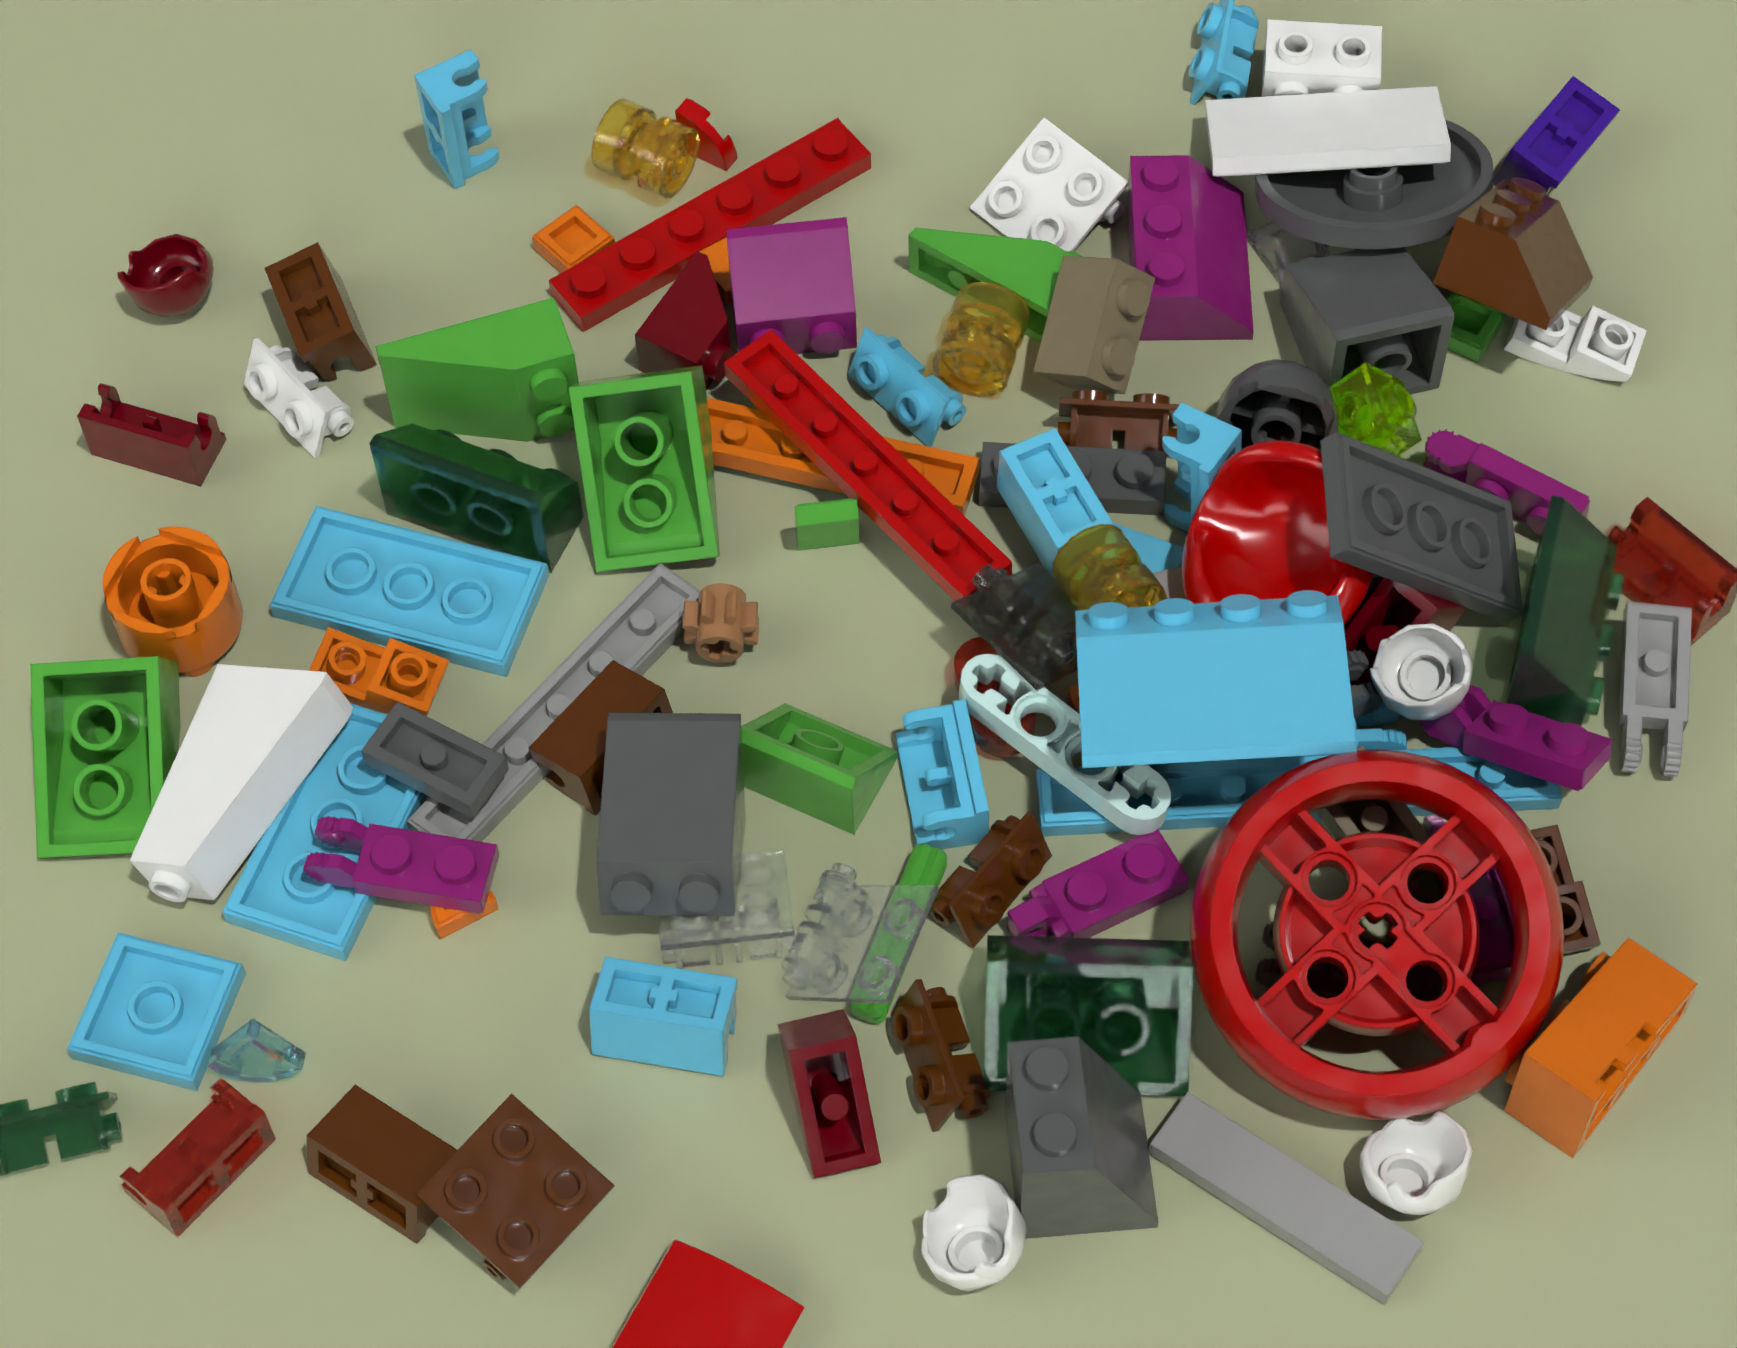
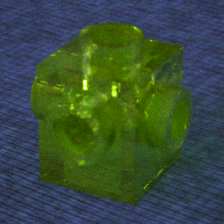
[1330,362,1422,457]

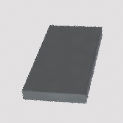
[1320,432,1523,622]

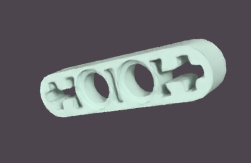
[958,654,1171,835]

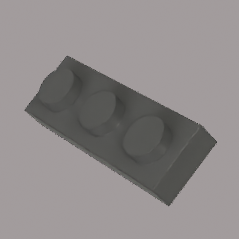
[979,442,1166,516]

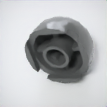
[1216,359,1339,450]

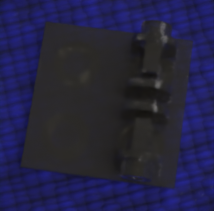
[951,563,1088,691]

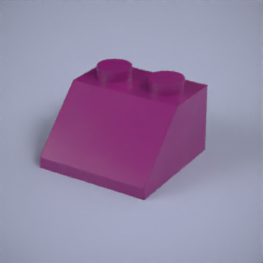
[726,217,857,354]

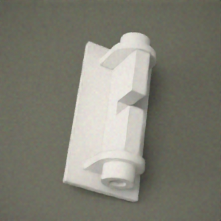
[244,338,354,458]

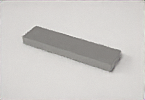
[1149,1092,1424,1305]

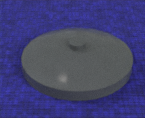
[1255,120,1493,249]

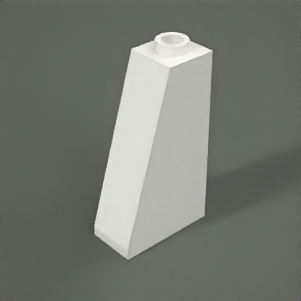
[129,664,353,902]

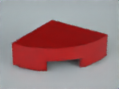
[675,98,737,172]

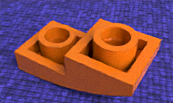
[309,627,449,716]

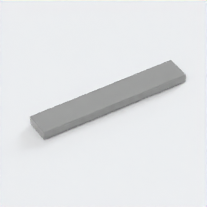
[406,563,701,842]

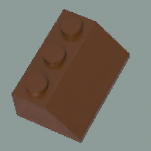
[1433,177,1593,330]

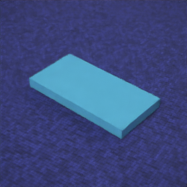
[269,506,549,677]
[222,703,427,961]

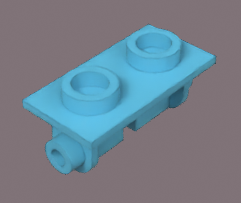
[1189,0,1259,105]
[848,328,967,447]

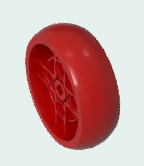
[1190,750,1564,1120]

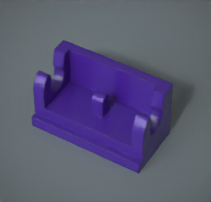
[1493,76,1620,195]

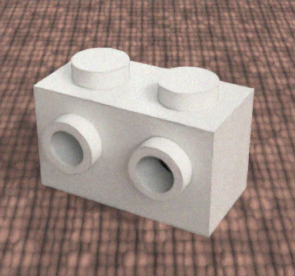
[1261,19,1382,97]

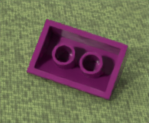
[1127,155,1254,341]

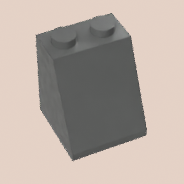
[1280,247,1455,411]
[597,713,746,916]
[1005,1036,1158,1239]

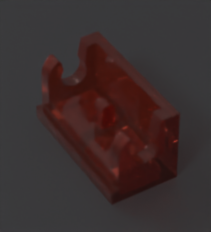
[1594,497,1737,645]
[119,1078,276,1238]

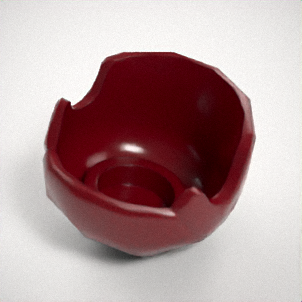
[117,234,214,317]

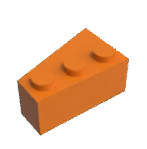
[1504,937,1698,1158]

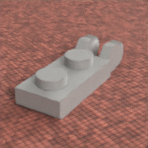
[1618,601,1692,778]

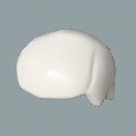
[1370,623,1473,720]
[1359,1111,1473,1215]
[921,1174,1026,1291]

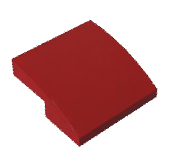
[611,1239,805,1348]

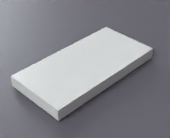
[1205,86,1451,177]

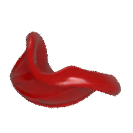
[1182,440,1374,625]

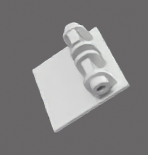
[970,118,1130,252]

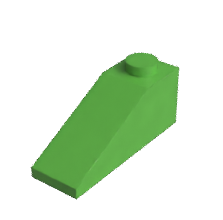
[908,227,1082,343]

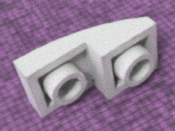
[1504,305,1647,382]

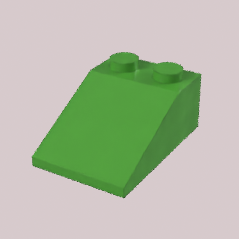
[375,297,579,442]
[569,365,720,572]
[30,656,181,859]

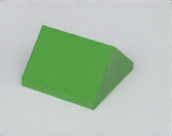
[741,703,899,835]

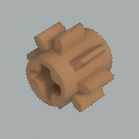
[682,583,759,662]

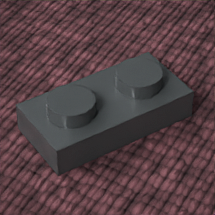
[361,702,509,819]

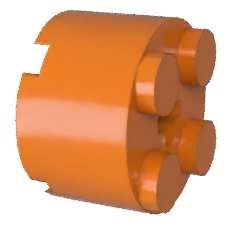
[102,526,243,677]

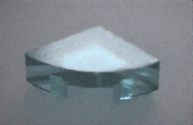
[207,1018,306,1082]

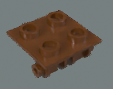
[416,1093,615,1289]

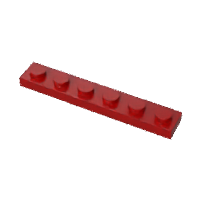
[549,118,871,332]
[724,329,1012,611]

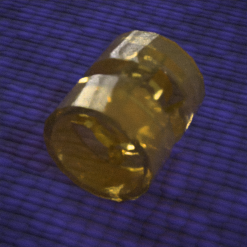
[591,99,700,198]
[933,282,1030,397]
[1052,524,1167,610]

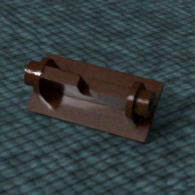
[1058,390,1180,457]
[928,811,1052,949]
[891,979,991,1132]

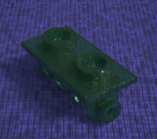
[0,1082,123,1176]

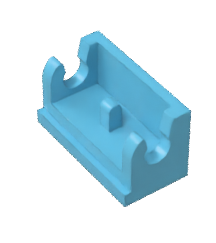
[414,49,499,189]
[1162,402,1242,532]
[996,428,1114,584]
[896,699,989,850]
[589,956,738,1076]

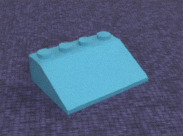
[1075,590,1357,768]

